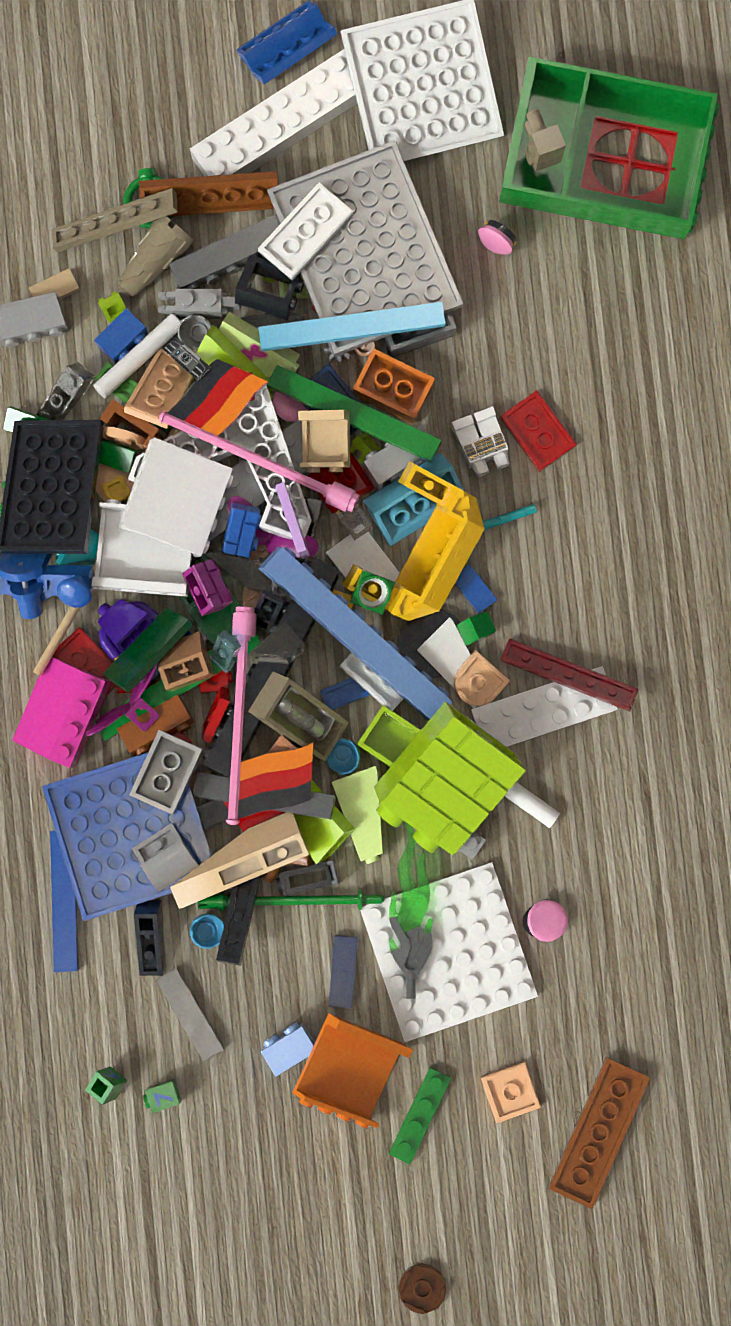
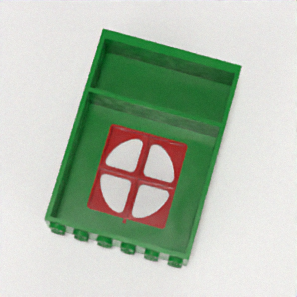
[499,57,720,240]

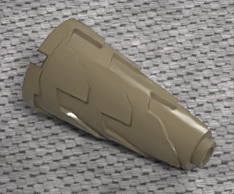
[118,216,195,298]

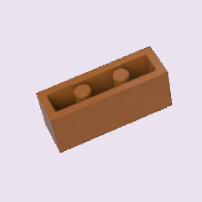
[117,695,195,757]

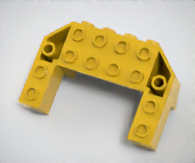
[343,461,484,621]

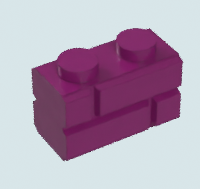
[182,559,233,616]

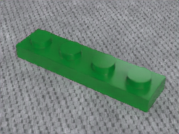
[389,1067,451,1165]

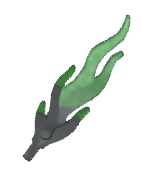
[389,822,433,999]

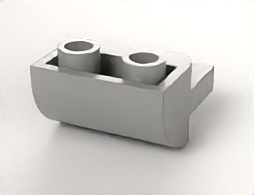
[132,823,199,891]

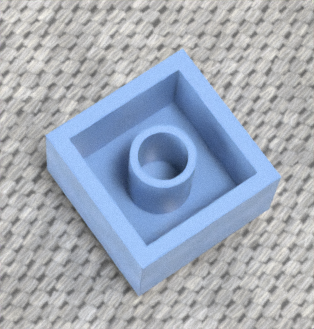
[261,1022,315,1077]

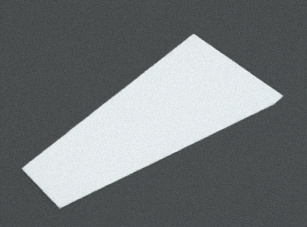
[417,617,476,708]

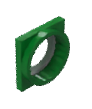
[350,569,395,615]

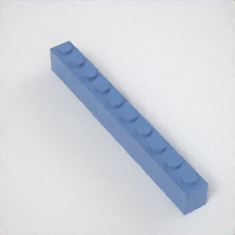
[258,547,453,721]

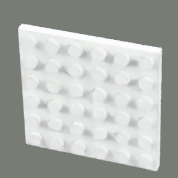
[340,0,504,161]
[360,862,538,1042]

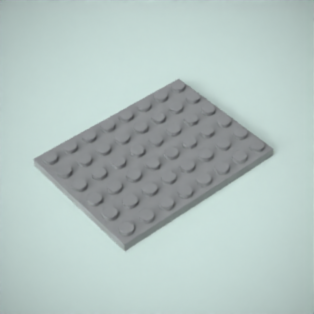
[267,140,463,356]

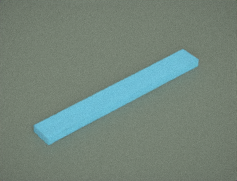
[258,302,445,352]

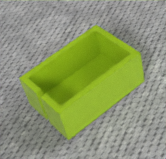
[357,706,421,767]

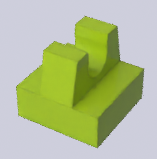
[98,291,126,323]
[350,433,381,463]

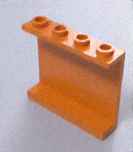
[292,1013,413,1128]

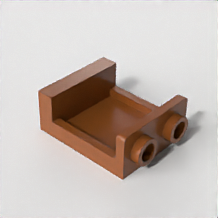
[100,399,164,452]

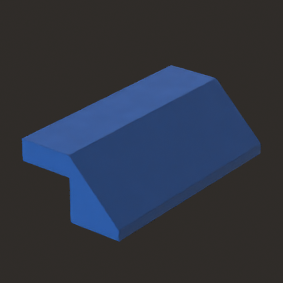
[236,0,337,85]

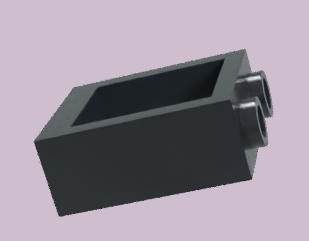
[235,255,304,319]

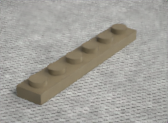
[52,188,178,252]

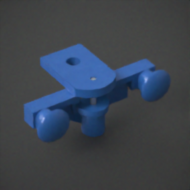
[0,554,95,619]

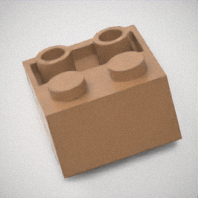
[158,631,215,691]

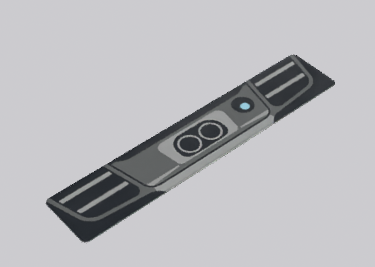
[162,336,211,380]

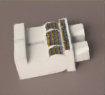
[451,406,509,478]

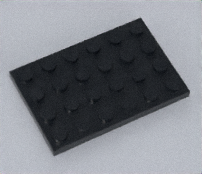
[0,420,104,554]

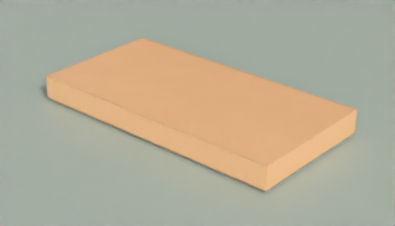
[124,348,195,429]

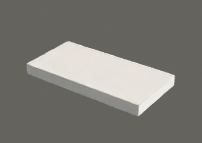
[258,182,354,281]

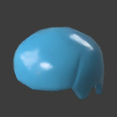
[326,738,361,775]
[189,913,224,949]

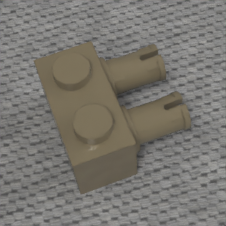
[524,109,566,172]

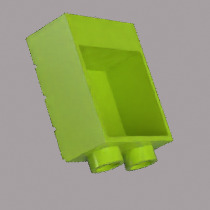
[374,701,526,855]

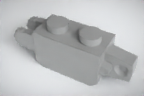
[158,289,240,319]

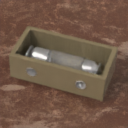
[248,672,349,762]

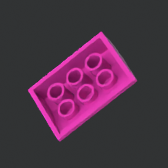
[12,657,111,768]

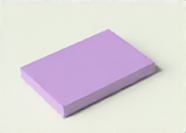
[275,482,310,559]

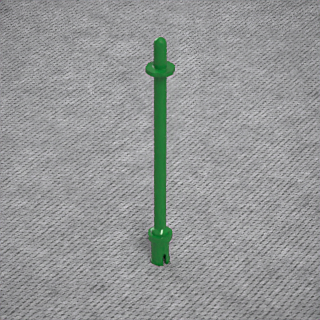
[198,889,385,911]

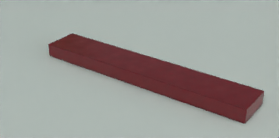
[500,638,639,712]

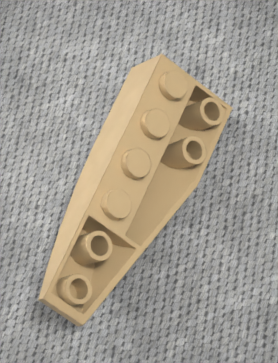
[170,812,310,909]

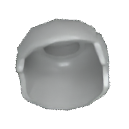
[177,315,212,350]

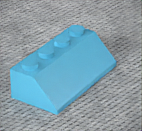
[363,453,464,546]

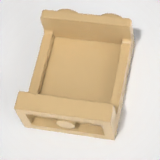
[298,410,350,473]

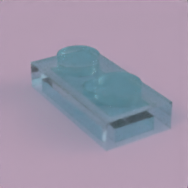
[210,630,241,673]

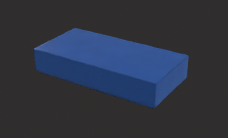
[455,564,497,614]
[320,678,370,710]

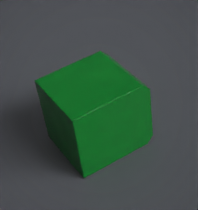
[456,612,496,646]

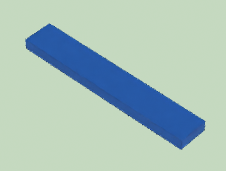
[50,831,78,972]

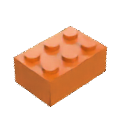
[353,348,435,425]

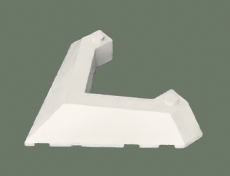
[128,385,312,540]

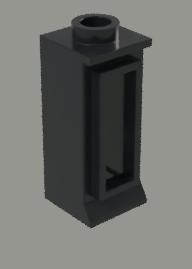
[276,860,339,896]

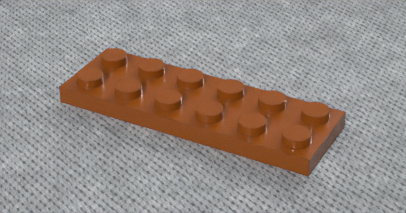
[139,171,278,217]
[548,1057,650,1209]

